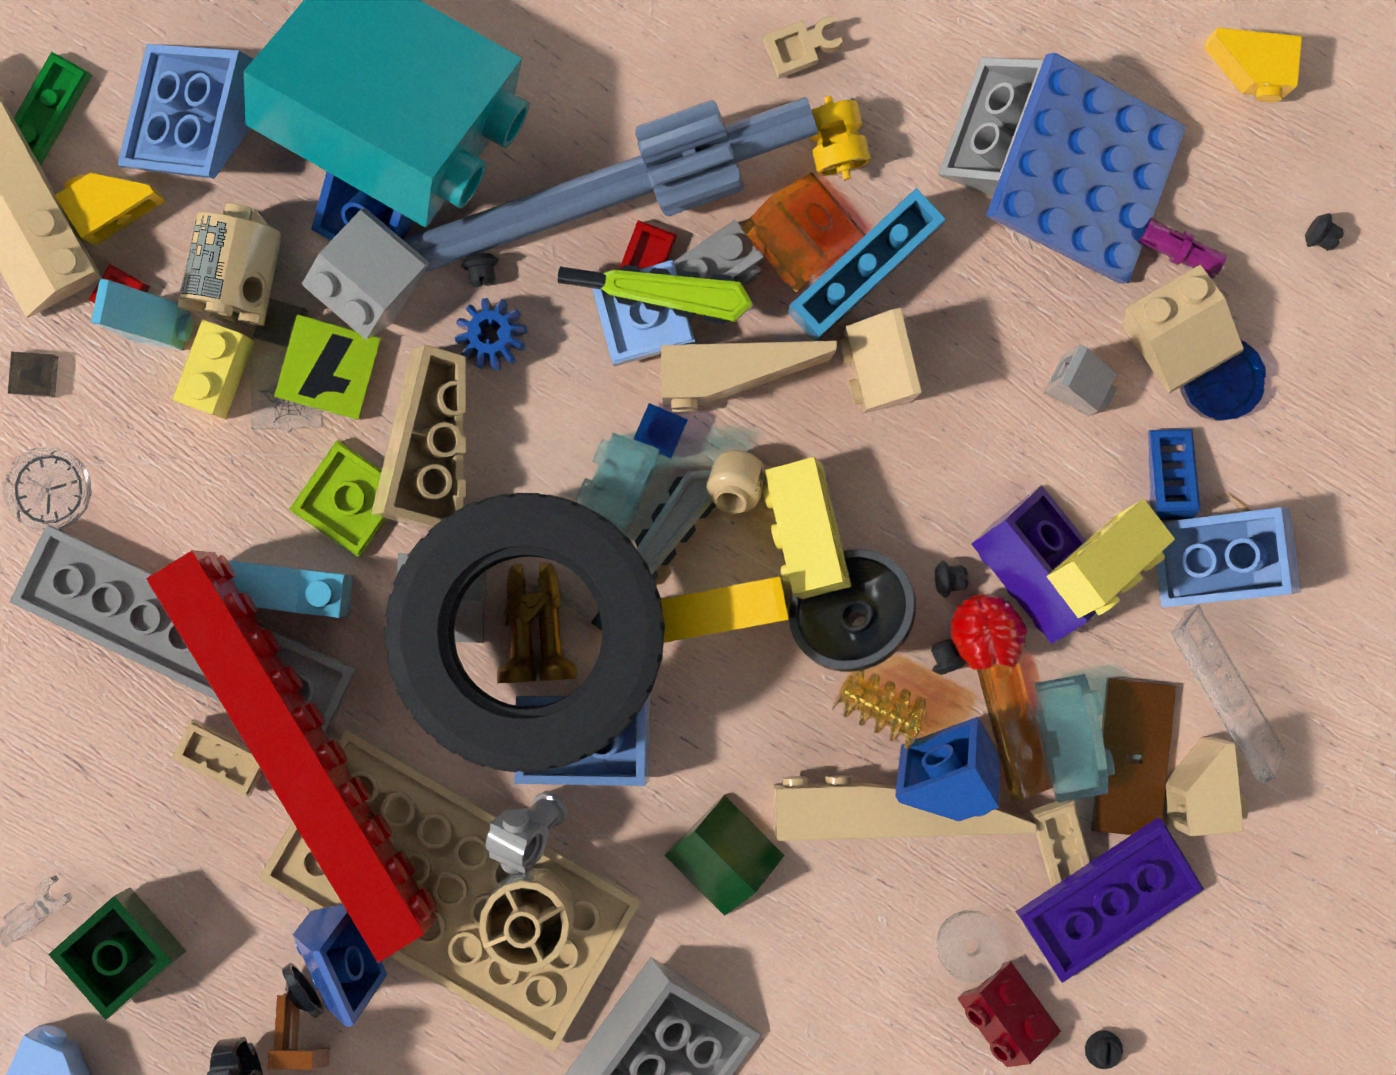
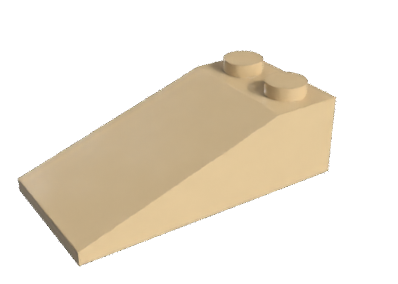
[661,341,837,414]

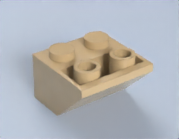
[1165,736,1248,836]

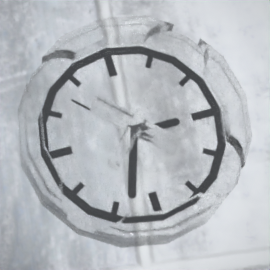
[3,447,92,531]

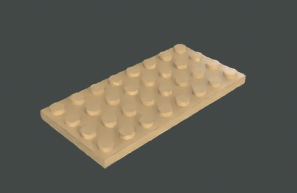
[258,728,642,1052]

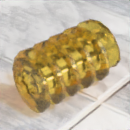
[831,670,927,750]

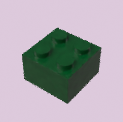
[48,887,186,1020]

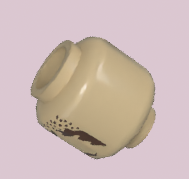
[706,450,766,514]

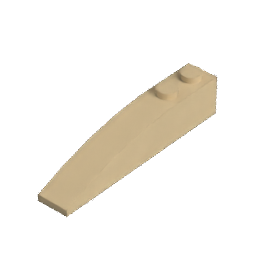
[774,775,1037,841]

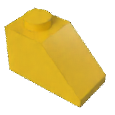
[1204,27,1302,102]
[54,172,166,246]

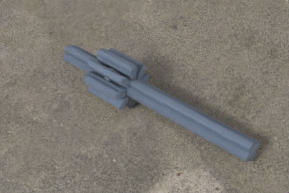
[403,97,818,272]

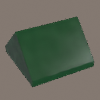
[664,794,785,916]

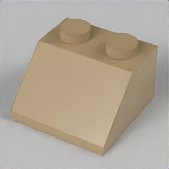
[1122,264,1244,394]
[838,307,922,414]

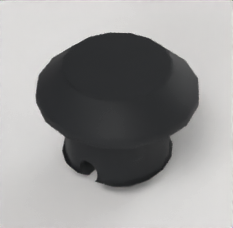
[1305,213,1344,251]
[461,253,499,287]
[935,560,968,598]
[931,639,966,675]
[1085,1030,1123,1069]

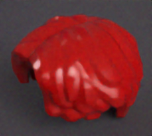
[950,594,1027,670]

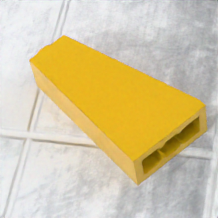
[661,576,789,643]

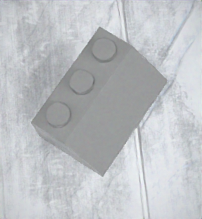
[938,57,1043,196]

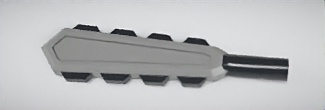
[591,470,716,630]

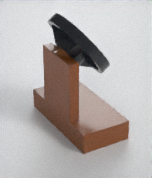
[267,963,330,1070]

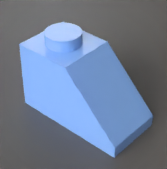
[6,1025,90,1075]

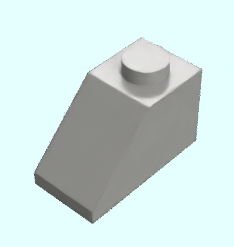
[1044,344,1117,416]

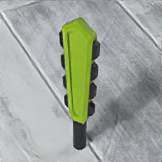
[557,265,753,325]

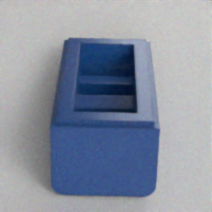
[1148,429,1200,520]

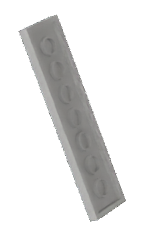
[9,525,357,735]

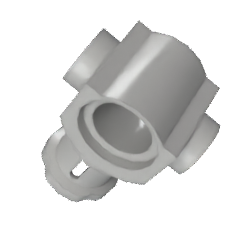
[486,791,568,874]

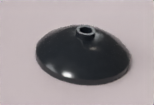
[789,549,916,672]

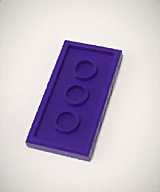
[1015,818,1204,983]

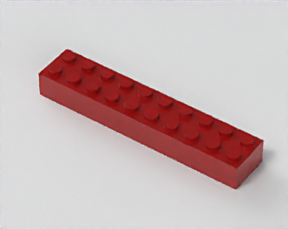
[146,550,437,963]

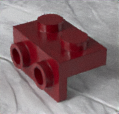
[958,962,1061,1067]

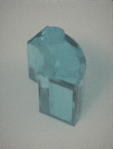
[1035,674,1115,803]

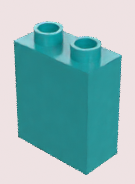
[243,0,529,228]

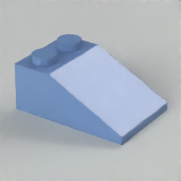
[1156,507,1301,608]
[514,696,650,786]

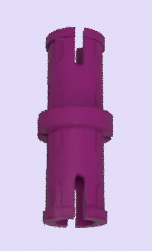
[1139,217,1227,279]

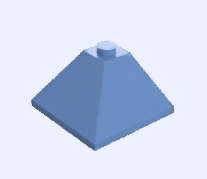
[117,44,254,179]

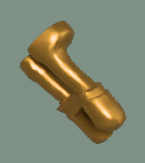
[497,562,578,684]

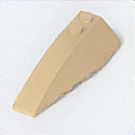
[0,95,102,318]

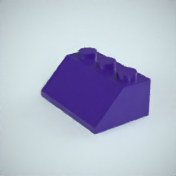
[971,485,1096,644]

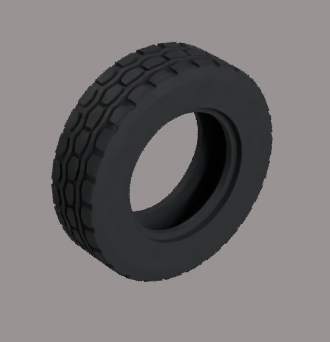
[384,493,665,773]

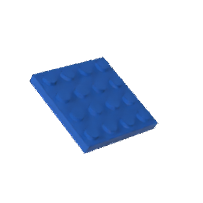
[986,53,1186,284]

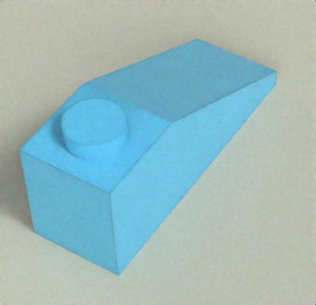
[91,279,194,351]
[228,560,354,618]

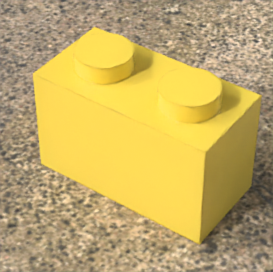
[172,319,255,420]

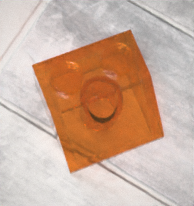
[741,172,866,292]

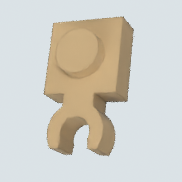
[763,16,843,79]

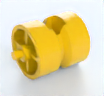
[809,96,871,181]

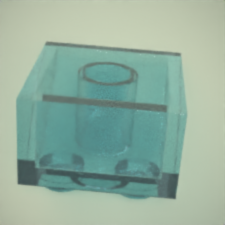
[576,433,661,533]

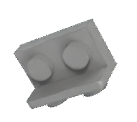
[674,219,765,286]

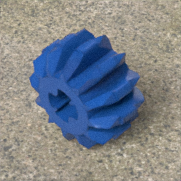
[455,298,528,371]

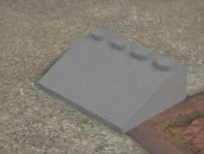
[565,957,761,1075]

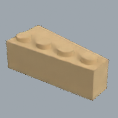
[371,344,466,529]

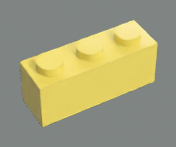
[763,457,851,599]
[1046,498,1175,618]

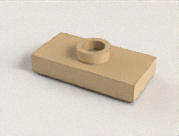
[171,719,263,797]
[1029,797,1091,888]

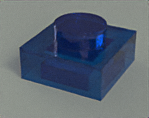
[632,403,688,460]

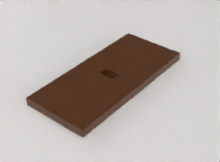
[1091,678,1176,835]

